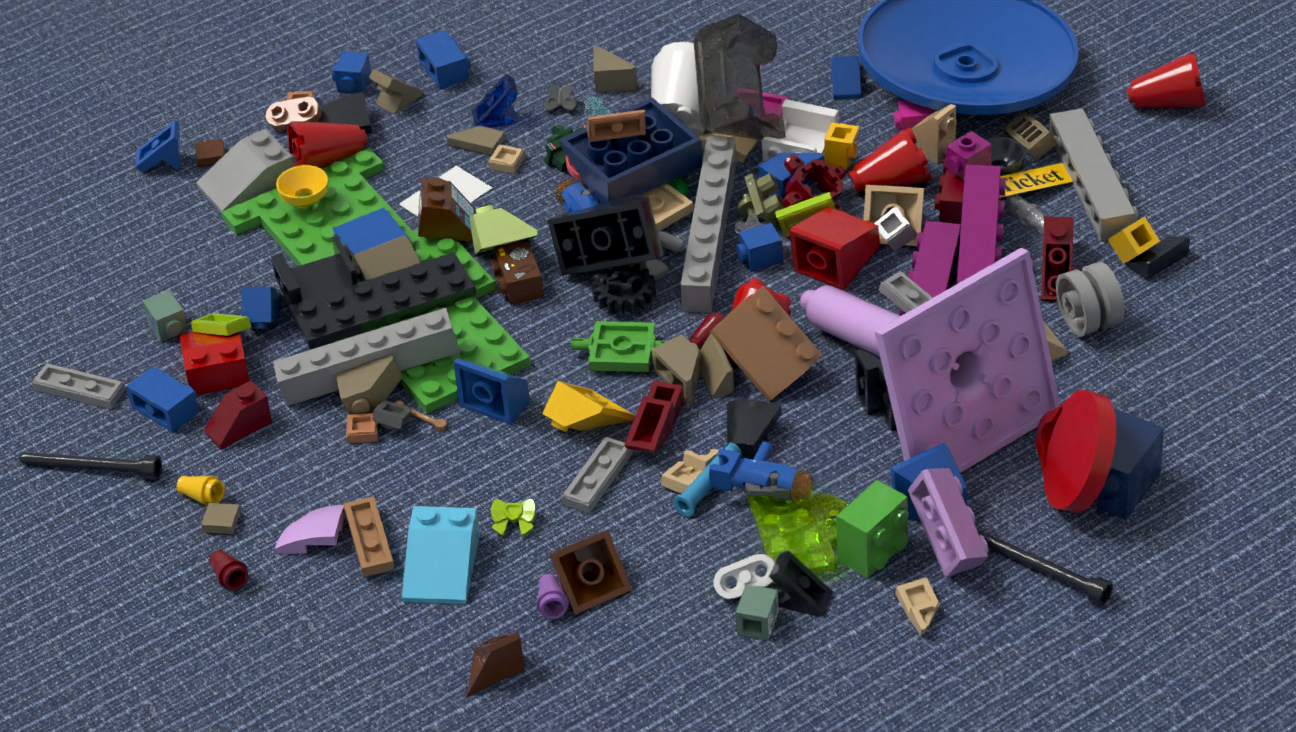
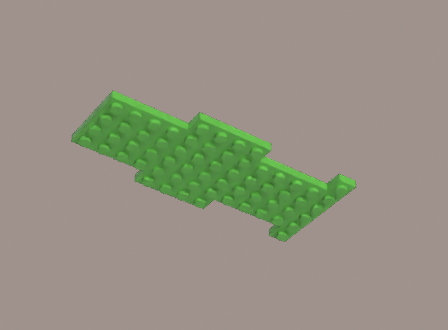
[221,148,531,414]

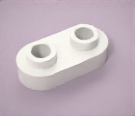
[714,554,775,599]

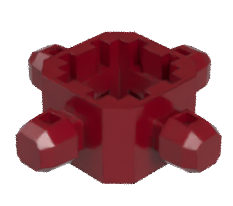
[782,154,846,212]

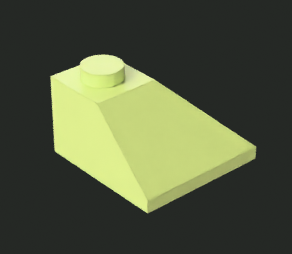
[470,205,538,254]

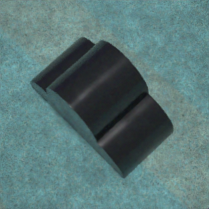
[547,194,664,276]

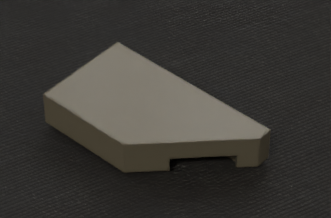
[447,126,505,155]

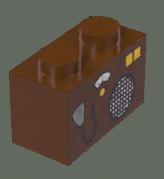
[490,240,544,305]

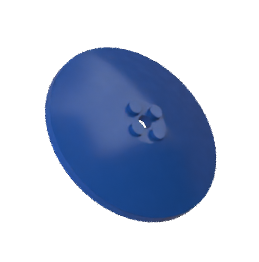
[857,0,1079,115]

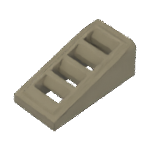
[1003,111,1057,161]

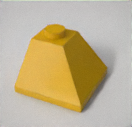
[542,381,635,432]

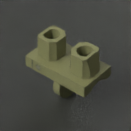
[737,173,785,227]

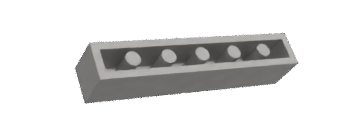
[1049,108,1138,242]
[273,308,460,406]

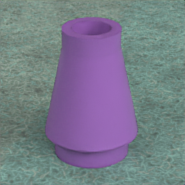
[536,574,569,619]

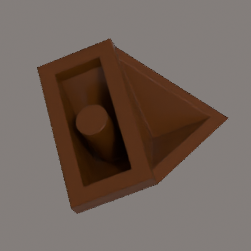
[466,632,525,697]

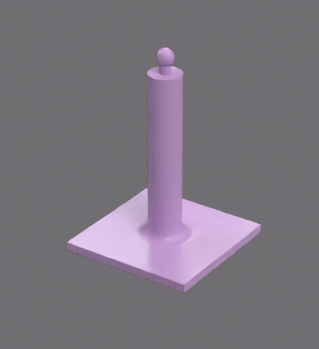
[800,248,1060,473]

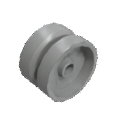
[1056,261,1125,337]

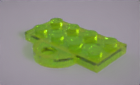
[745,473,849,574]

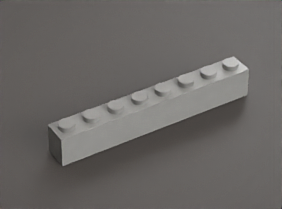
[681,135,737,313]

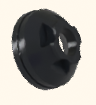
[985,137,1025,176]

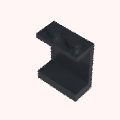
[271,236,362,305]

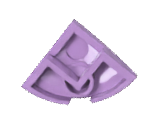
[275,505,346,554]

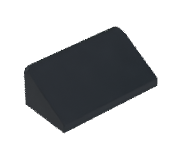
[1126,236,1190,280]

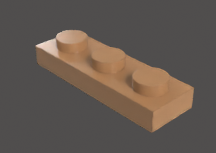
[343,496,395,577]

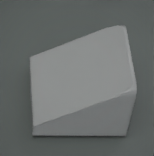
[873,206,917,251]

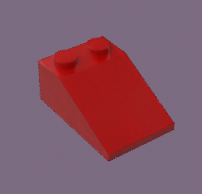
[179,332,249,395]

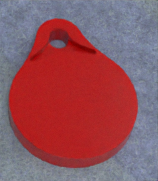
[1035,390,1116,513]

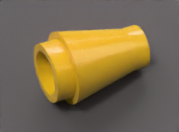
[177,476,225,506]

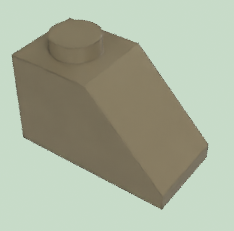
[652,334,701,404]
[335,354,403,415]

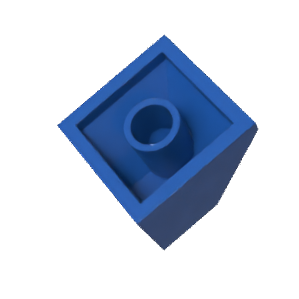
[453,358,530,425]
[891,443,967,521]

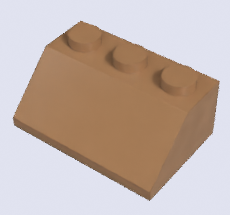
[710,286,822,401]

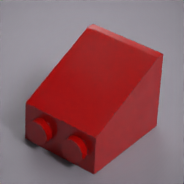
[789,207,880,291]

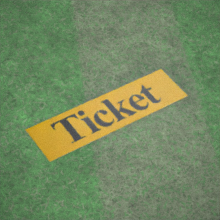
[999,163,1072,198]

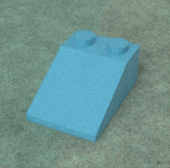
[402,506,480,604]

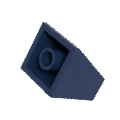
[1097,409,1164,520]

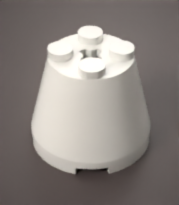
[651,42,735,137]

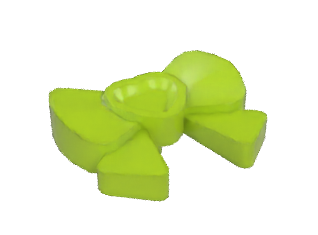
[491,499,536,537]

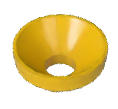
[276,165,328,208]

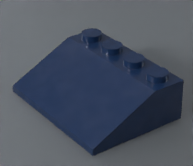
[559,97,702,203]

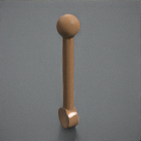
[394,400,447,431]

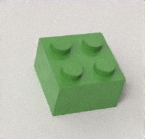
[836,480,909,578]

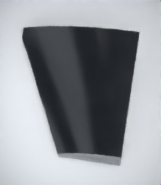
[726,399,782,460]

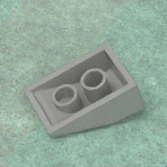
[196,129,294,214]

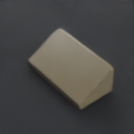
[354,235,420,281]
[699,333,734,398]

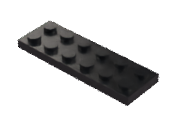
[289,252,476,350]

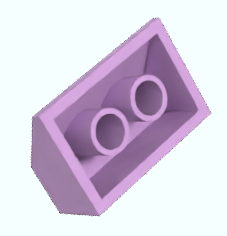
[908,468,988,578]

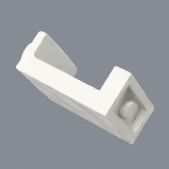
[762,99,838,161]

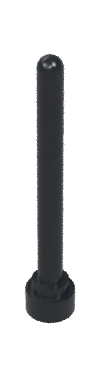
[19,452,162,480]
[977,531,1113,606]

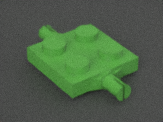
[571,321,667,372]

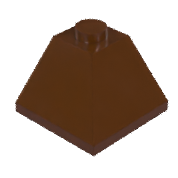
[549,530,632,615]

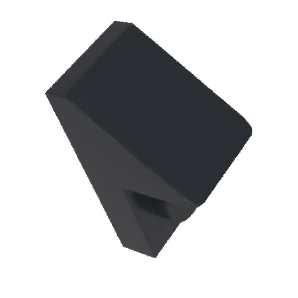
[769,550,833,616]

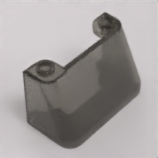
[694,14,786,140]

